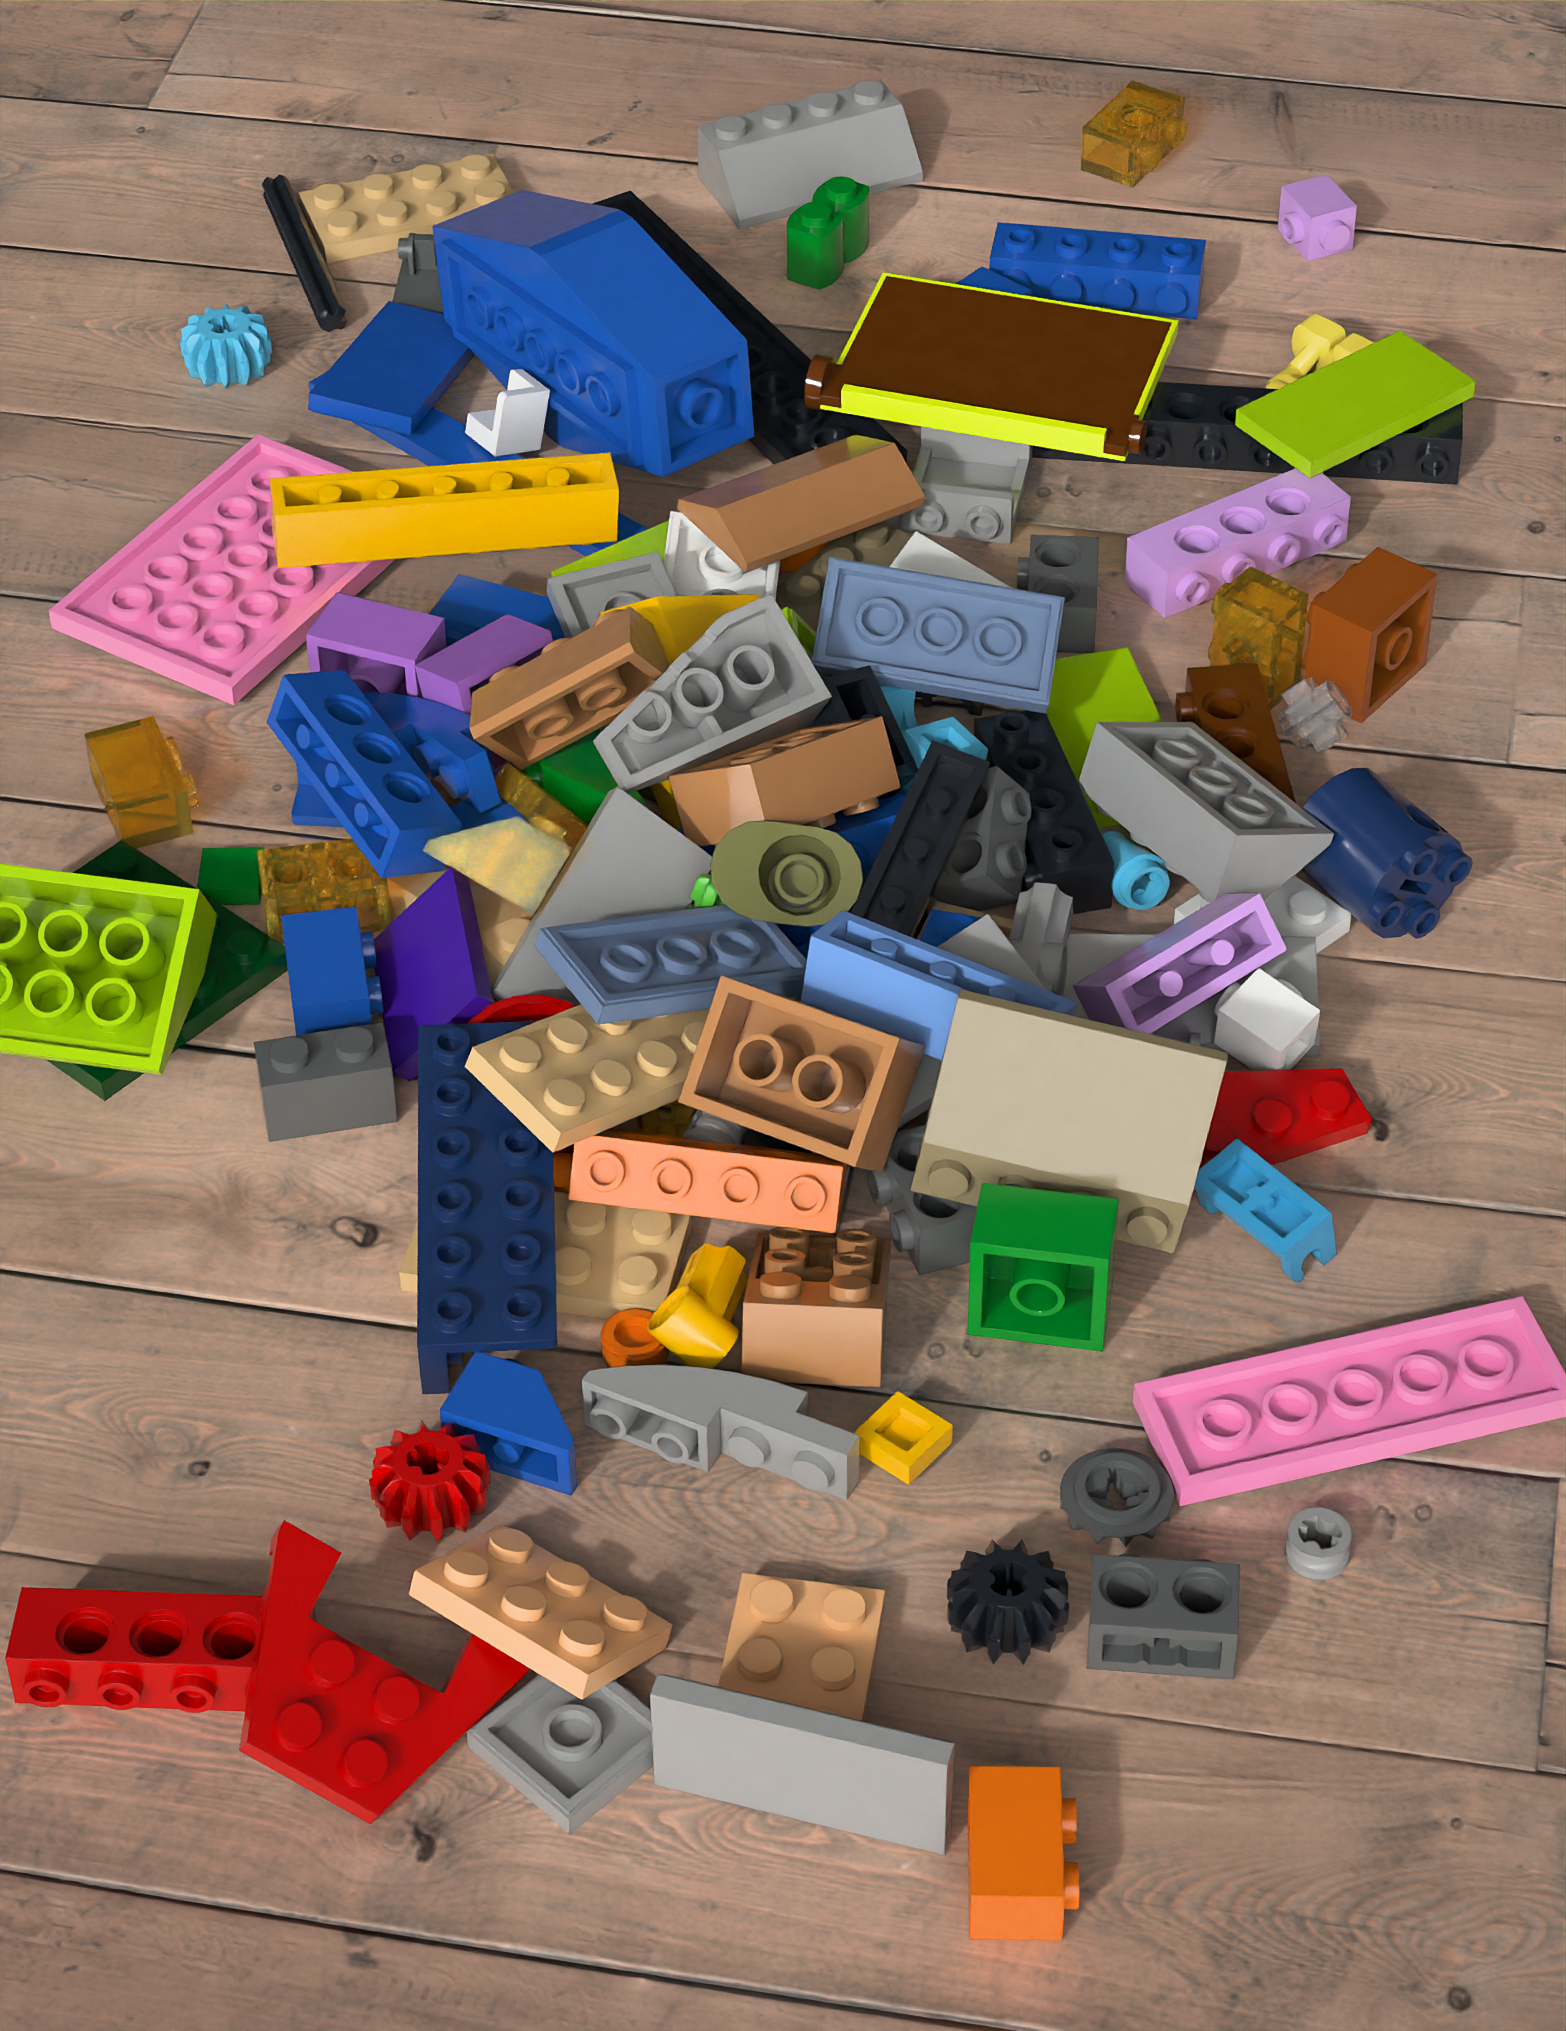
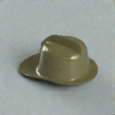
[710,821,863,927]

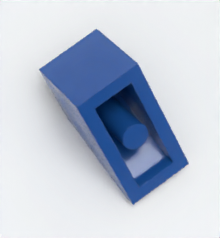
[440,1351,577,1496]

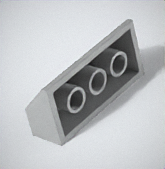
[697,79,923,229]
[1078,722,1334,903]

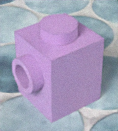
[1278,174,1357,261]

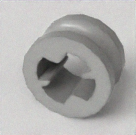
[1285,1507,1353,1580]

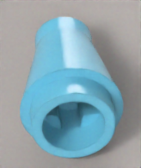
[1102,831,1170,910]

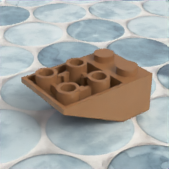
[742,1227,891,1387]

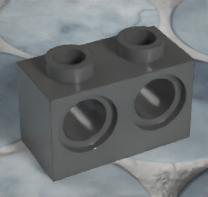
[1017,534,1099,653]
[932,766,1031,912]
[867,1125,977,1276]
[1086,1554,1240,1680]

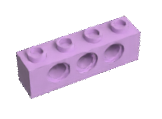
[1125,468,1351,618]

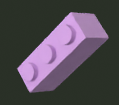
[1072,893,1287,1034]

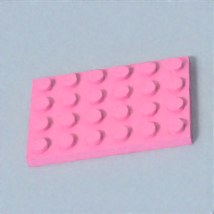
[49,434,396,705]

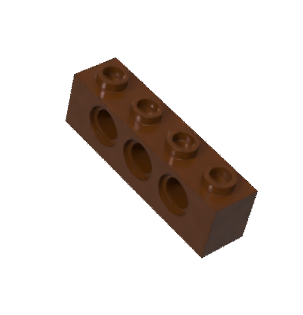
[1175,663,1296,803]

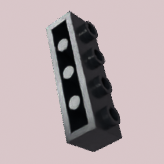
[974,710,1114,915]

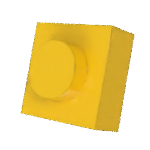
[854,1391,953,1485]

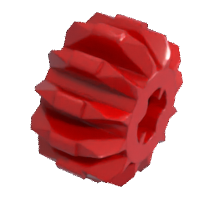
[369,1420,491,1543]

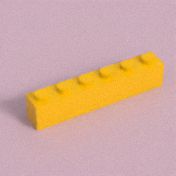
[270,453,619,568]

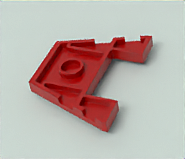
[239,1520,530,1824]

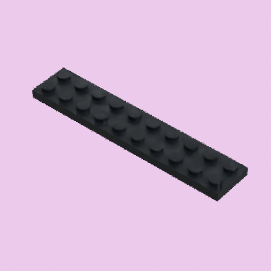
[592,190,907,464]

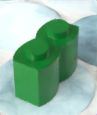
[787,176,870,290]

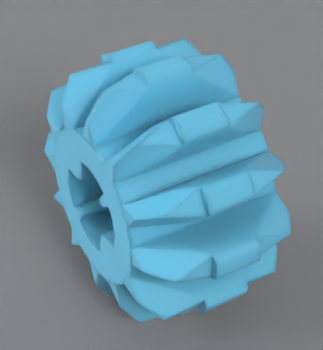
[180,304,272,389]

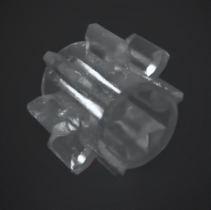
[1278,677,1353,752]

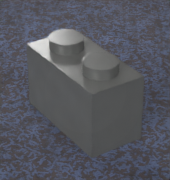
[254,1022,398,1142]

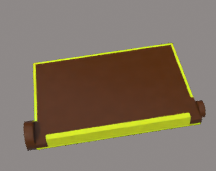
[805,272,1179,461]

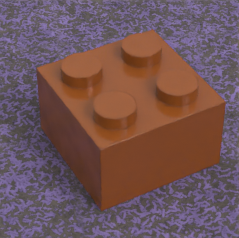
[1302,547,1437,724]

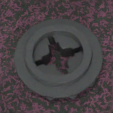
[1060,1448,1174,1547]

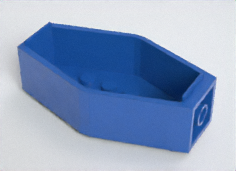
[432,190,754,477]

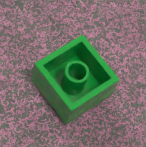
[967,1183,1119,1352]

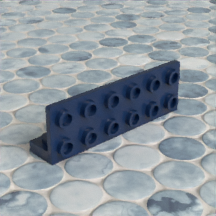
[417,1021,558,1394]

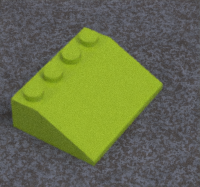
[0,863,217,1075]

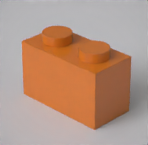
[967,1766,1079,1941]

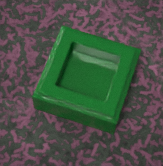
[197,847,265,905]

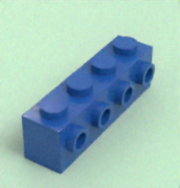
[989,222,1206,319]

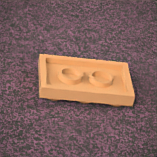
[409,1524,673,1700]
[718,1573,885,1721]

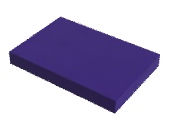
[374,866,494,1082]

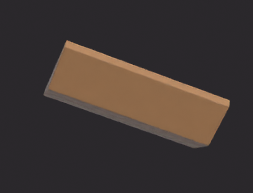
[677,435,925,573]

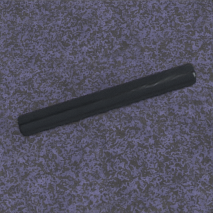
[262,174,347,332]

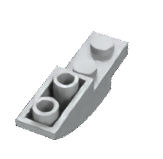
[582,1365,860,1500]

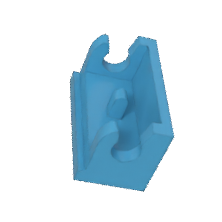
[1194,1138,1337,1282]

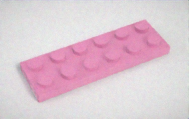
[1133,1296,1566,1506]

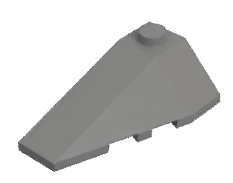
[593,594,832,794]

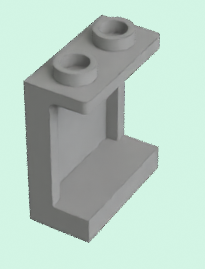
[901,426,1033,544]

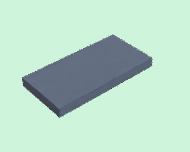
[812,557,1065,713]
[535,905,807,1025]

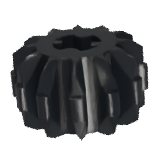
[947,1539,1069,1665]

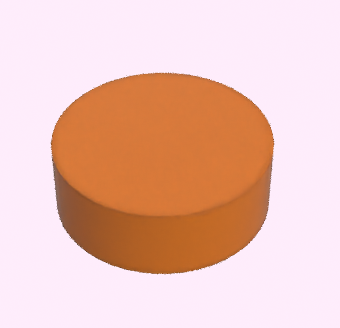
[600,1309,670,1368]

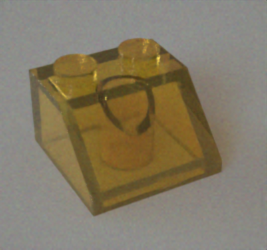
[422,811,573,915]

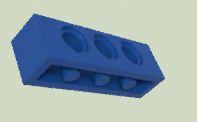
[267,670,462,878]

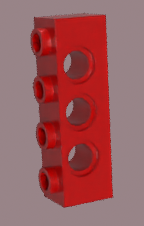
[5,1587,317,1713]

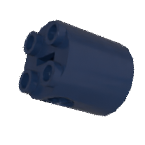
[1301,768,1473,939]

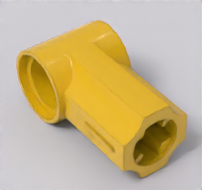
[647,1243,748,1369]

